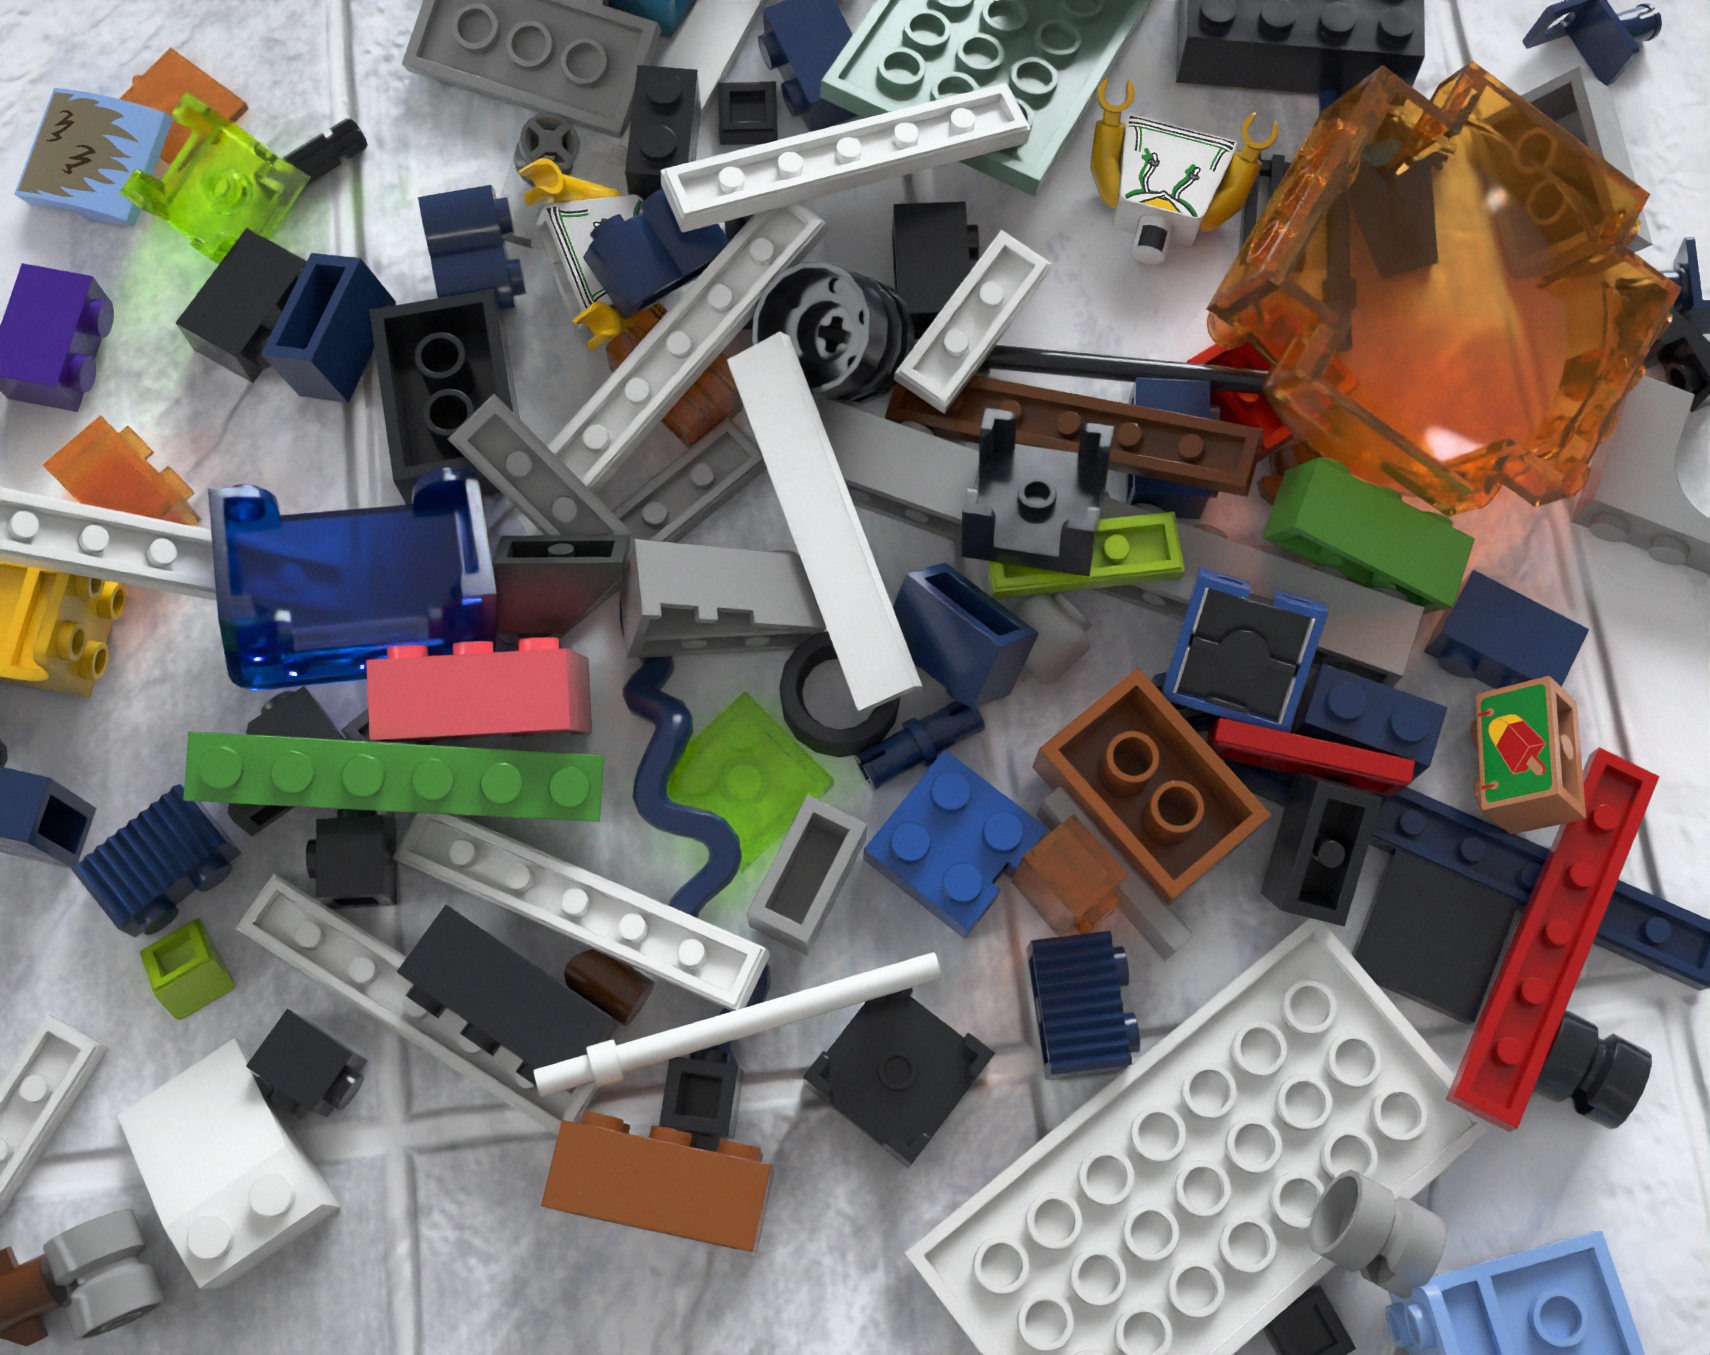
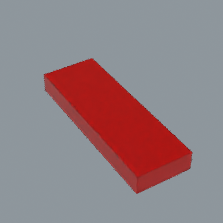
[1206,718,1415,797]

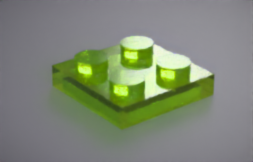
[667,691,834,873]

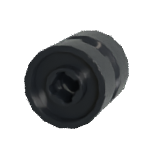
[1533,1010,1652,1130]

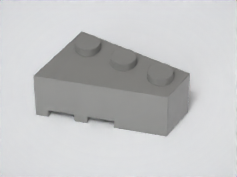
[619,539,826,658]

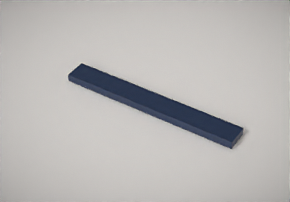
[1223,760,1710,991]

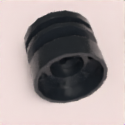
[752,262,915,404]

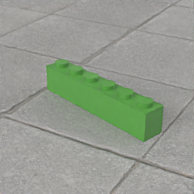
[183,731,604,822]

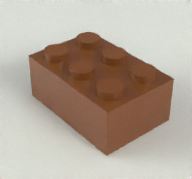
[1032,667,1271,906]
[541,1111,774,1254]

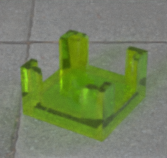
[119,91,311,264]

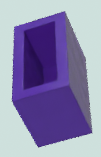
[0,263,114,412]

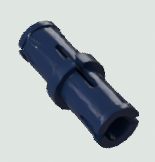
[854,700,985,791]

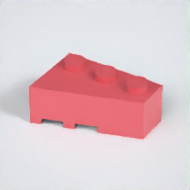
[366,637,592,742]

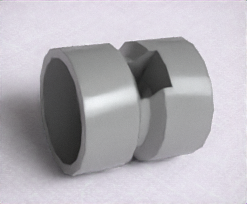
[1309,1169,1446,1299]
[43,1209,166,1341]

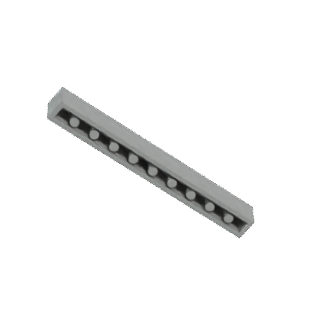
[820,399,1425,688]

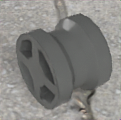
[514,113,580,187]

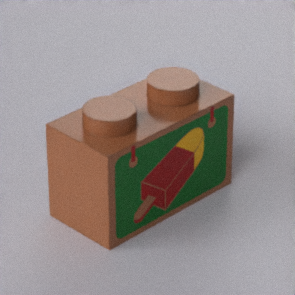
[1471,676,1586,835]

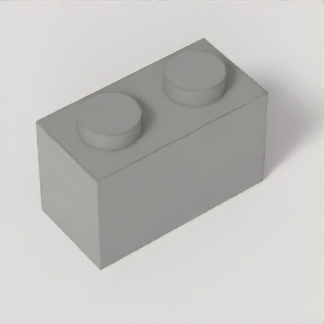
[746,795,867,956]

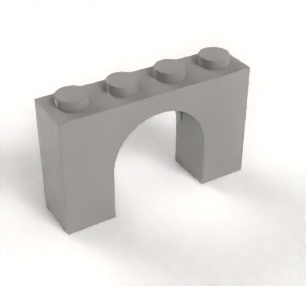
[1571,372,1710,578]

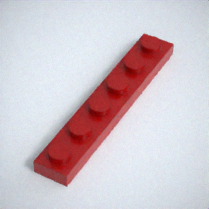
[1446,747,1660,1132]

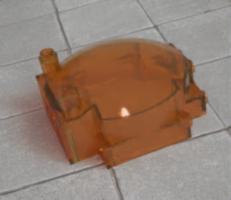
[1206,60,1682,517]

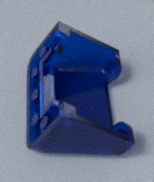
[208,467,497,690]

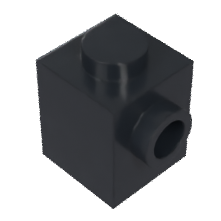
[306,809,396,909]
[246,1009,368,1119]
[659,1049,744,1139]

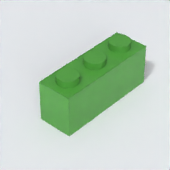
[1262,457,1475,615]

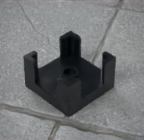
[961,408,1114,577]
[803,988,995,1169]

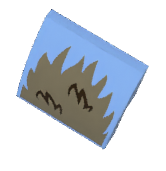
[14,88,173,226]

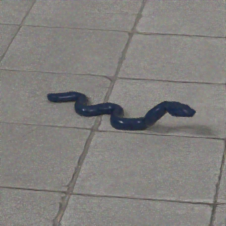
[620,579,771,1065]

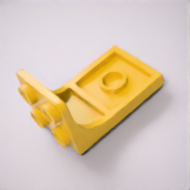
[0,561,127,698]

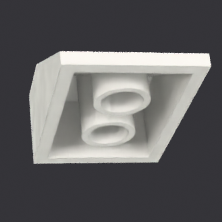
[117,1038,341,1289]

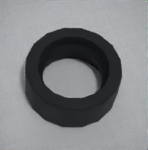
[779,631,901,758]

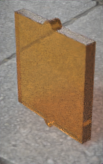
[119,47,249,175]

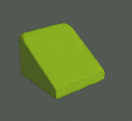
[140,918,235,1020]

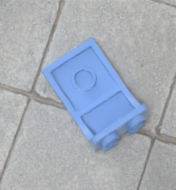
[1385,1231,1645,1355]

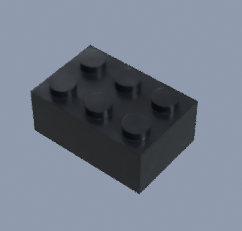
[369,289,520,509]

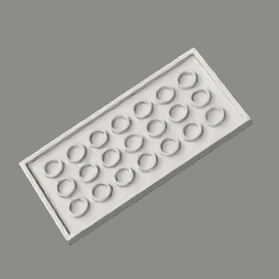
[904,918,1495,1355]

